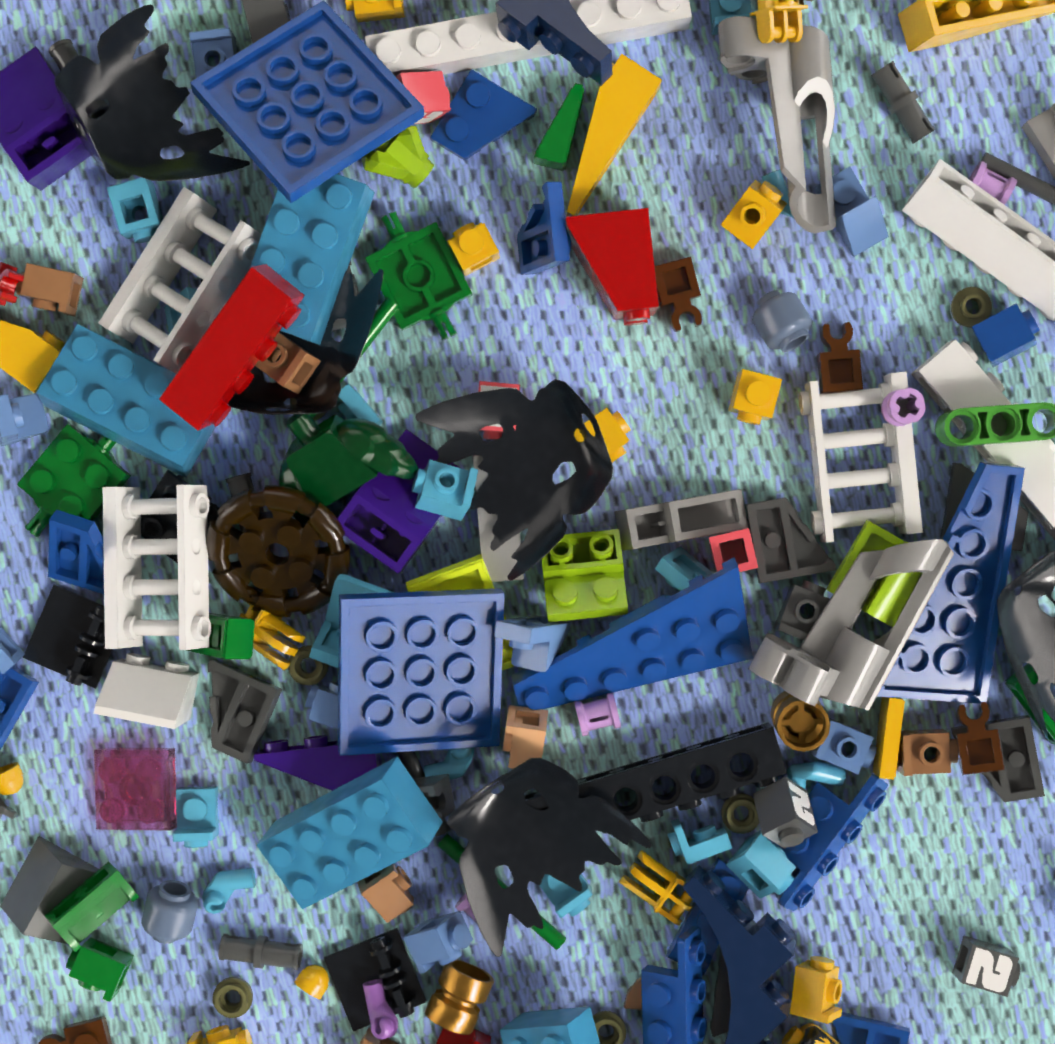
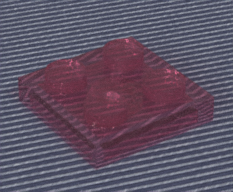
[94,748,177,831]

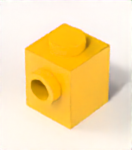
[721,179,787,249]
[728,369,782,425]
[574,408,631,462]

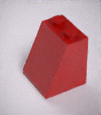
[566,208,659,326]

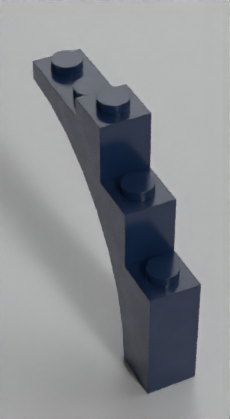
[495,0,613,86]
[683,865,796,1044]

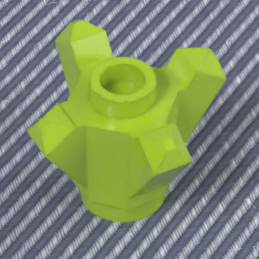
[362,126,434,189]

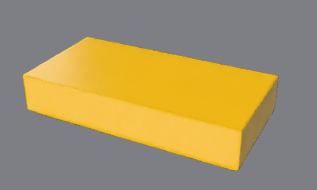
[872,697,905,780]

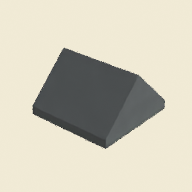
[0,836,99,944]

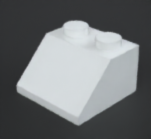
[93,653,199,729]

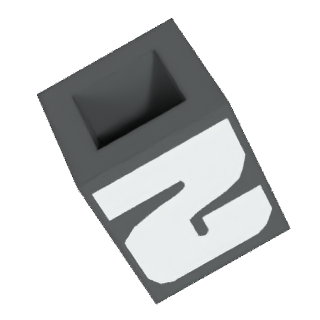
[753,777,818,849]
[952,935,1021,997]

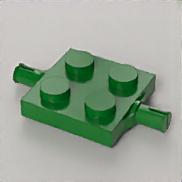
[365,212,473,341]
[17,424,131,537]

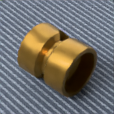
[771,691,830,752]
[425,959,494,1035]

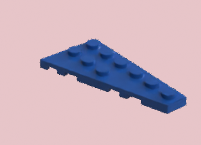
[877,462,1025,704]
[511,557,753,710]

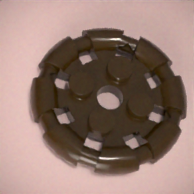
[206,485,350,617]

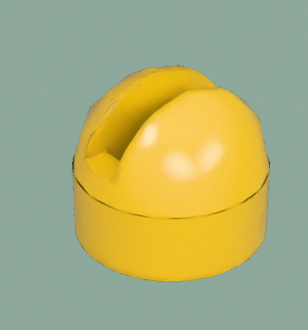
[0,762,24,795]
[294,965,329,1000]

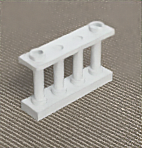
[98,187,262,374]
[799,372,923,542]
[102,485,211,650]

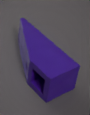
[254,735,381,791]

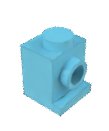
[107,177,163,243]
[412,460,478,521]
[726,830,796,899]

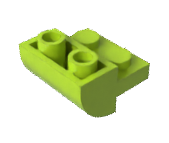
[826,520,922,627]
[542,529,628,622]

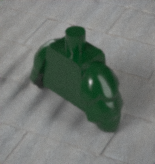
[279,409,419,525]

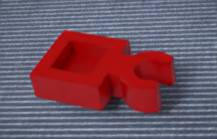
[0,262,24,306]

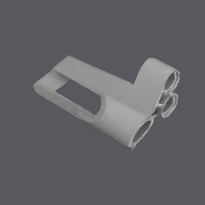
[718,16,836,233]
[748,539,954,710]

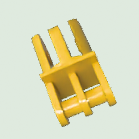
[749,0,808,43]
[239,604,306,670]
[619,850,693,926]

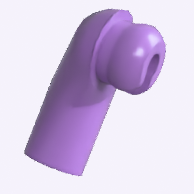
[363,979,398,1040]

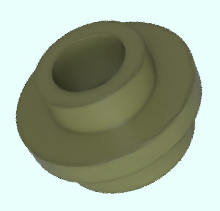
[950,287,992,328]
[288,645,329,686]
[721,793,759,834]
[213,977,253,1018]
[593,1011,626,1044]

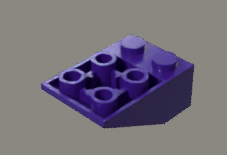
[0,46,91,191]
[337,429,462,574]

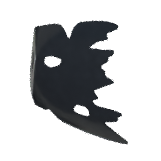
[55,5,250,181]
[201,269,384,415]
[415,379,613,580]
[997,551,1055,741]
[447,758,651,957]

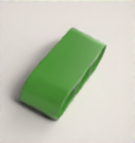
[935,402,1055,447]

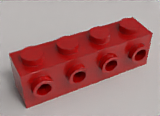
[159,264,305,431]

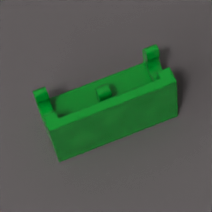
[45,861,139,952]

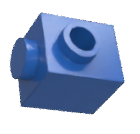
[972,303,1040,367]

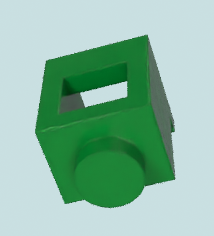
[66,937,134,1002]

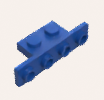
[772,774,888,911]
[641,926,707,1044]

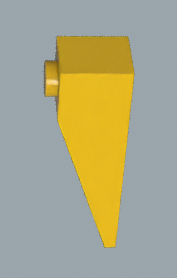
[898,0,1055,52]
[566,54,662,217]
[0,320,65,393]

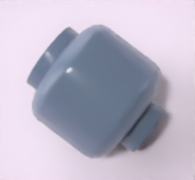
[752,290,813,352]
[141,880,198,944]

